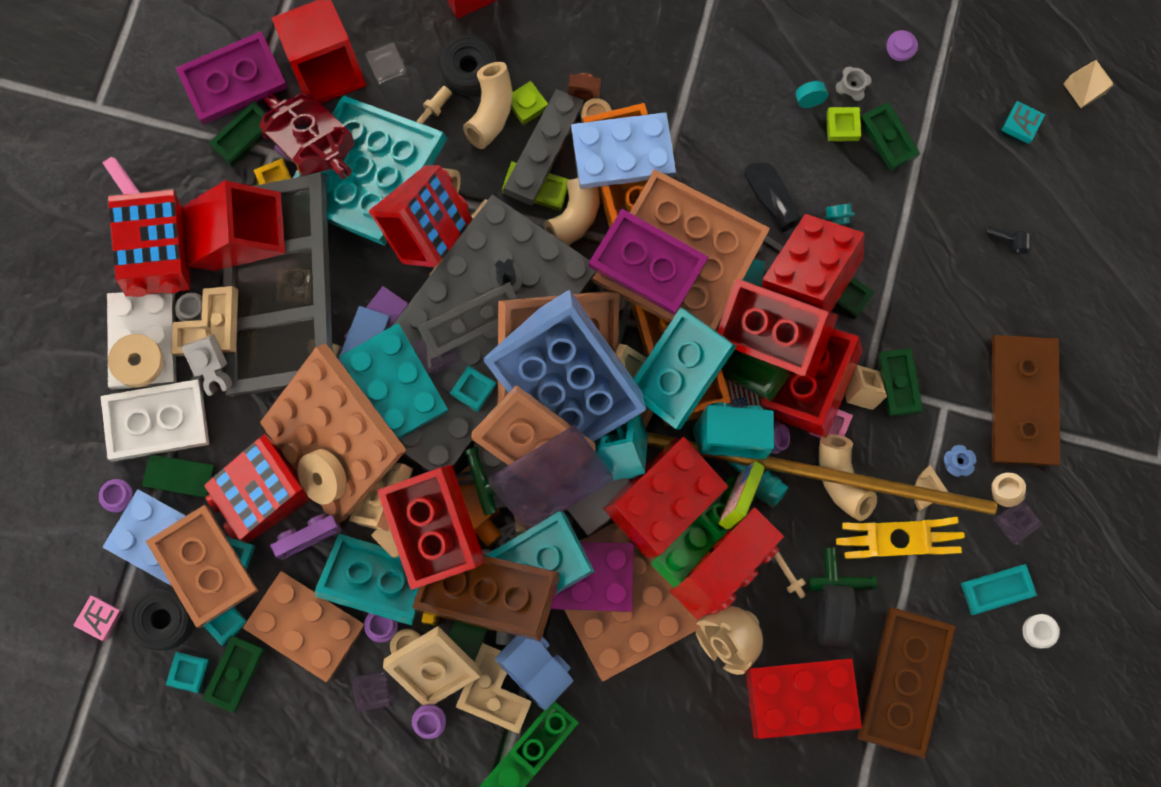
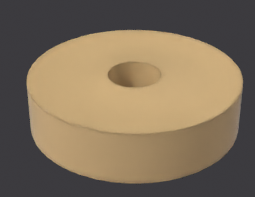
[108,334,164,388]
[298,449,346,505]

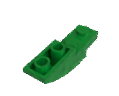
[650,476,755,588]
[479,701,579,787]

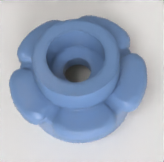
[944,445,976,477]

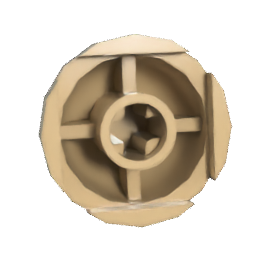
[696,606,763,675]

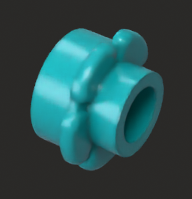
[824,204,855,225]

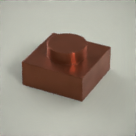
[568,73,601,101]

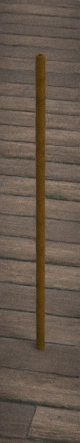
[647,432,997,515]

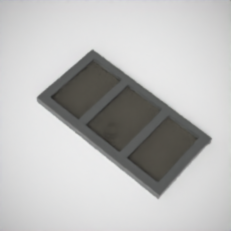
[223,173,333,397]

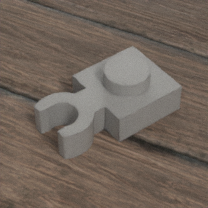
[181,334,232,396]

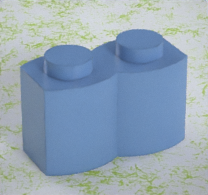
[494,636,574,711]

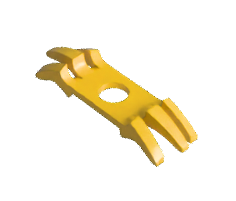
[836,517,965,559]

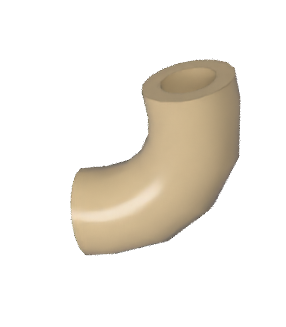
[463,62,513,149]
[544,178,600,246]
[819,434,877,521]

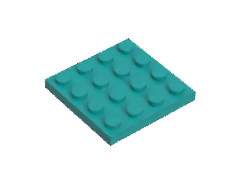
[281,95,448,246]

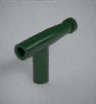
[465,447,520,516]
[808,548,877,591]

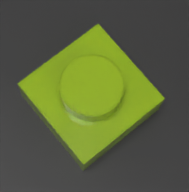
[511,81,548,126]
[826,107,861,141]

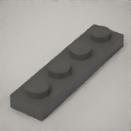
[504,89,584,206]

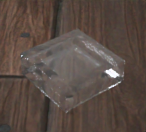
[365,42,406,84]

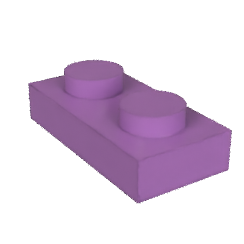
[271,514,342,560]

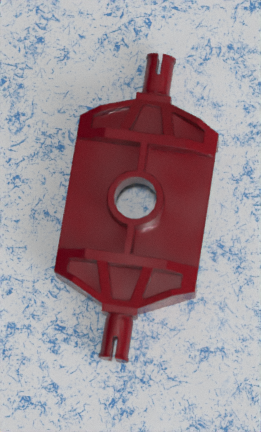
[259,93,354,179]

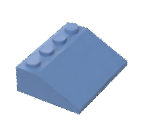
[484,289,646,442]

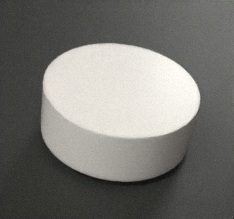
[1023,614,1060,648]

